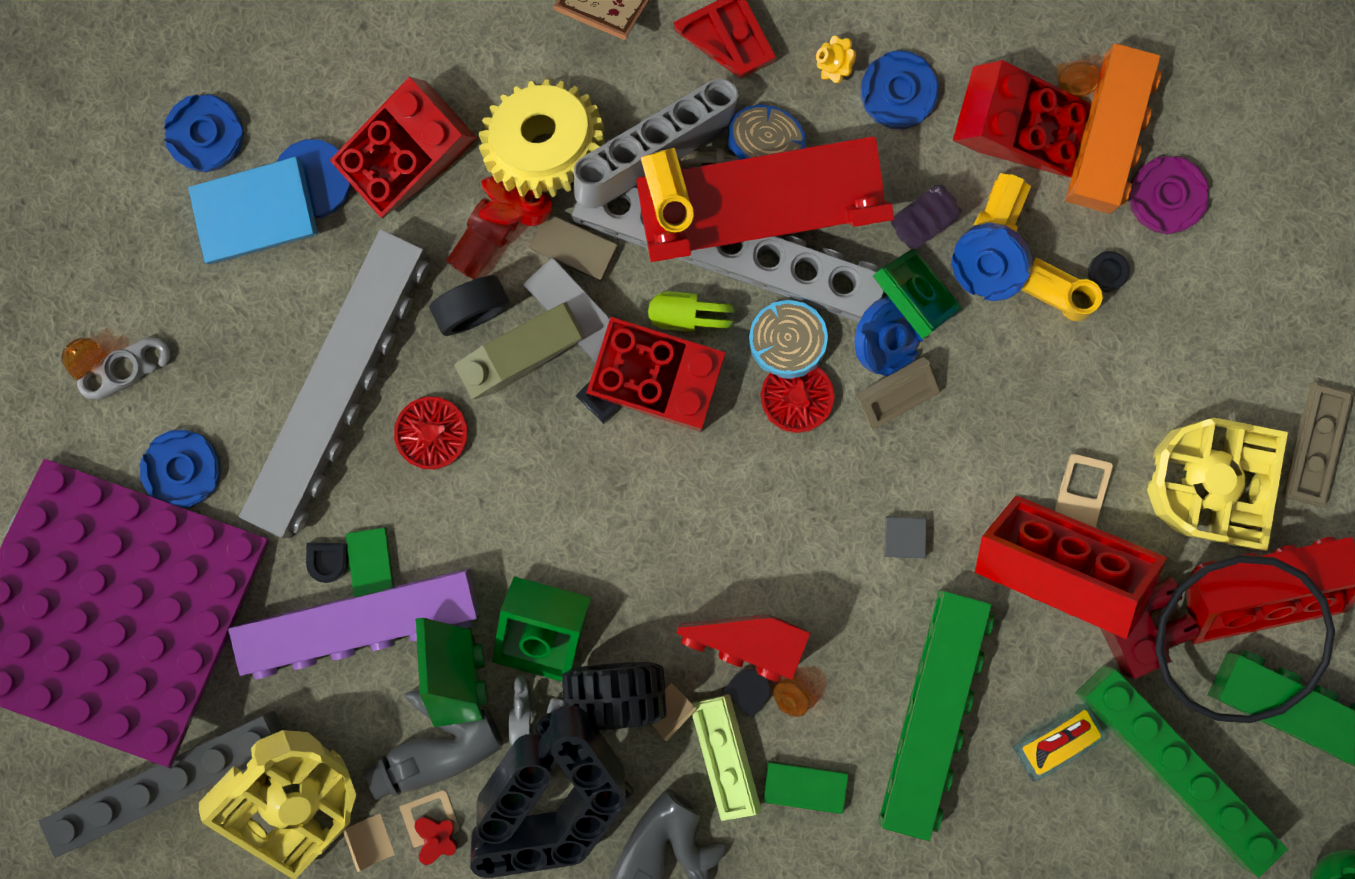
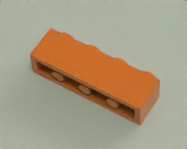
[1065,43,1162,214]

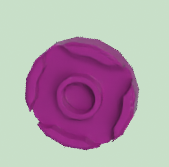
[1129,156,1209,235]

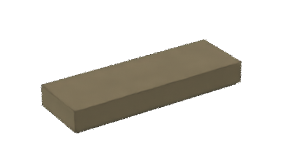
[1283,383,1353,507]

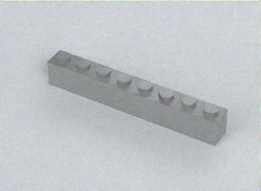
[239,229,430,538]

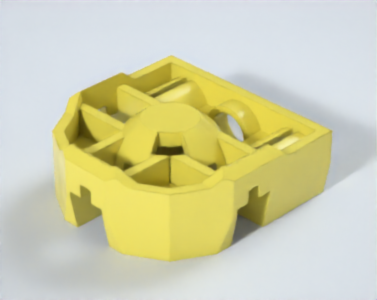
[1147,417,1288,551]
[199,730,356,879]

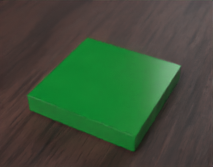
[872,248,962,339]

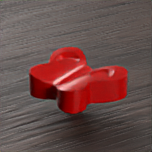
[414,816,458,865]

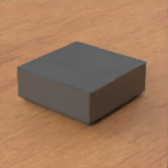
[884,517,926,558]

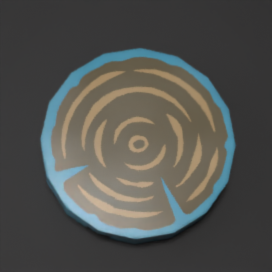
[749,300,828,379]

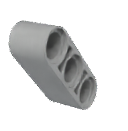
[523,258,610,364]

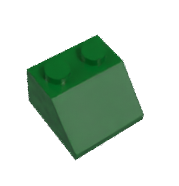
[492,576,591,682]
[415,618,488,727]

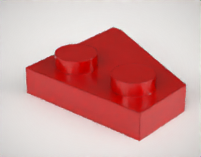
[673,0,776,79]

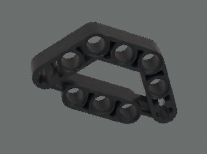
[470,705,626,878]

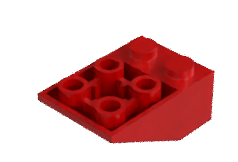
[953,60,1091,178]
[330,76,478,218]
[586,317,726,432]
[676,614,810,683]

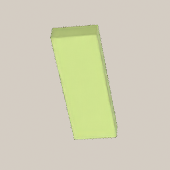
[692,694,762,821]

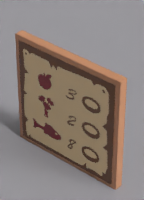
[553,0,650,41]

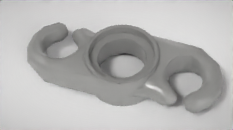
[77,337,170,400]
[509,675,532,745]

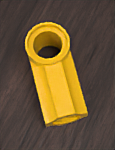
[640,147,694,232]
[973,173,1031,232]
[1021,257,1103,321]

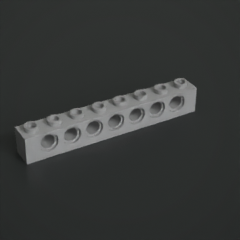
[572,181,884,322]

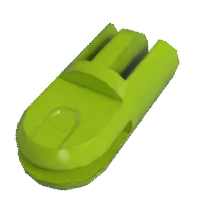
[648,291,735,333]

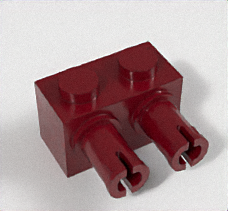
[1100,576,1200,679]

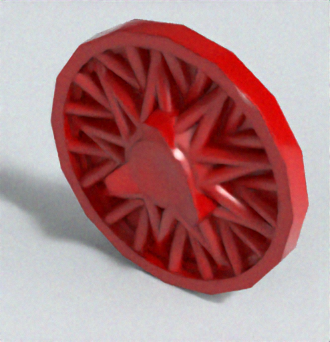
[760,366,834,434]
[394,397,468,470]

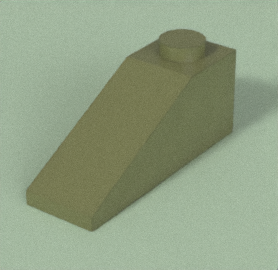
[454,302,585,400]

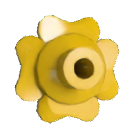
[816,35,856,83]

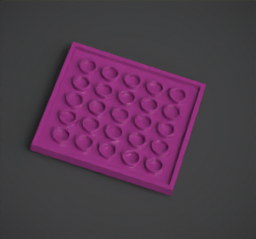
[0,459,269,769]

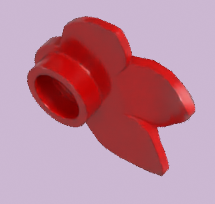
[479,176,552,226]

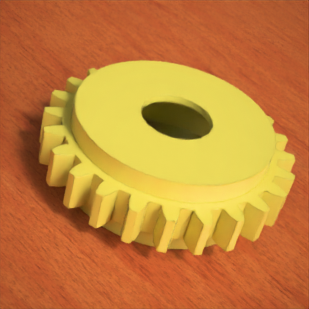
[479,79,605,198]

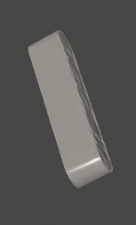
[574,79,738,208]

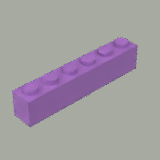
[228,568,481,679]

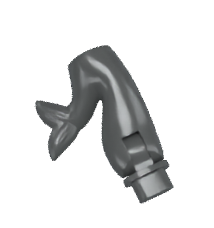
[364,690,503,800]
[609,789,726,879]

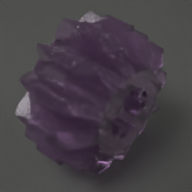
[891,184,961,249]

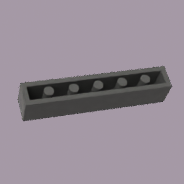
[39,711,283,858]

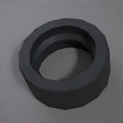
[429,275,511,336]

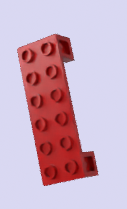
[636,136,894,262]

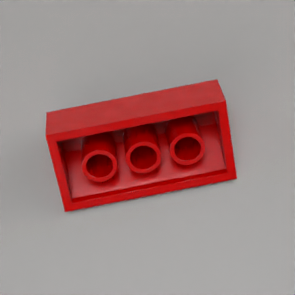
[975,495,1167,639]
[1186,537,1355,645]

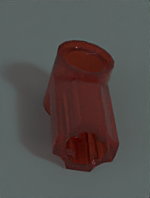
[446,197,519,280]

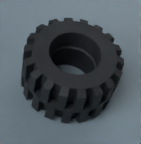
[562,662,667,730]

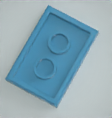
[188,157,318,264]

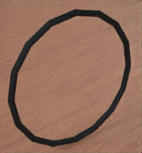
[1155,555,1335,723]

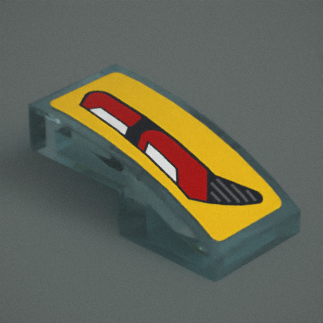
[1012,703,1106,781]

